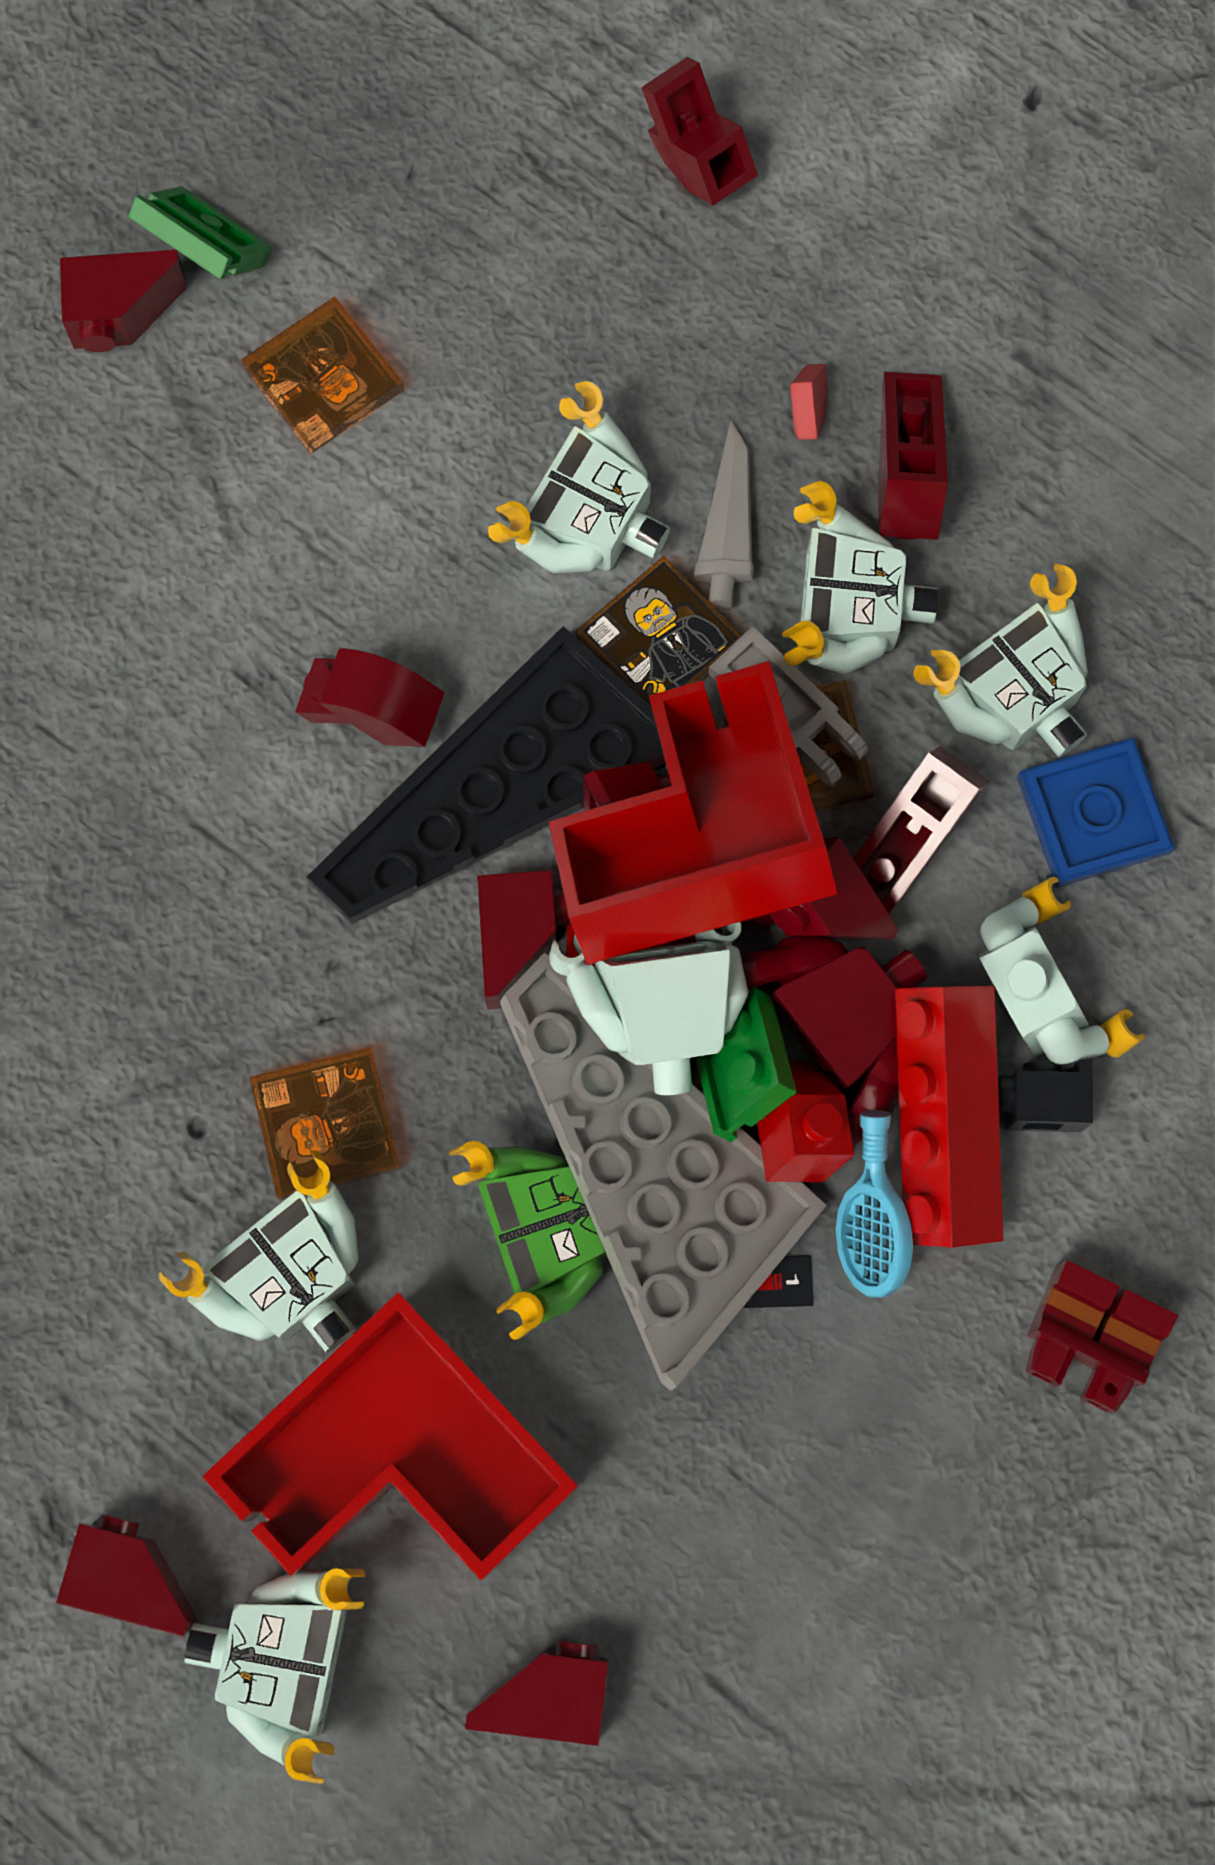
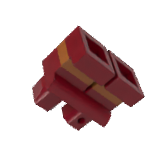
[1026,1260,1179,1414]

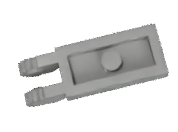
[708,627,869,786]

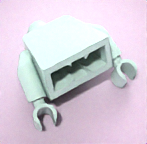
[549,922,748,1095]

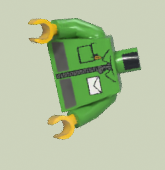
[449,1141,607,1340]

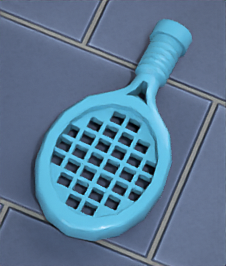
[836,1110,913,1298]

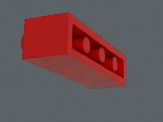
[895,986,1003,1248]

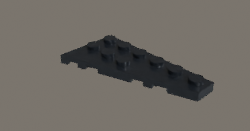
[306,626,667,924]

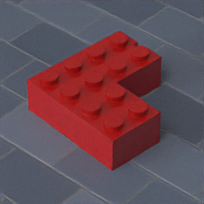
[548,661,838,965]
[202,1292,578,1581]

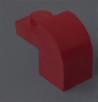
[641,57,758,206]
[295,648,445,747]

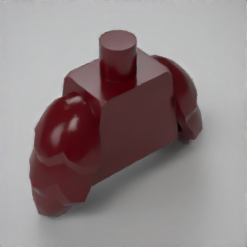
[742,937,928,1148]

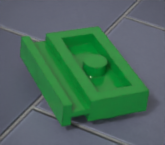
[128,186,272,279]
[696,987,797,1142]

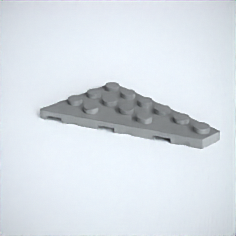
[500,952,827,1391]

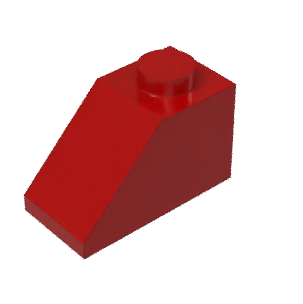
[757,1060,854,1182]

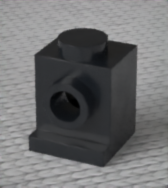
[998,1060,1093,1133]

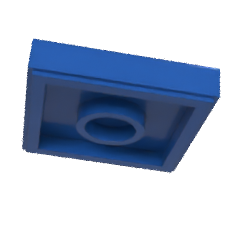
[1017,738,1175,888]

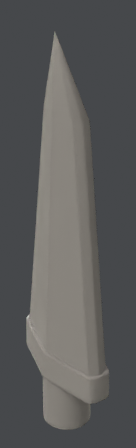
[694,420,754,610]

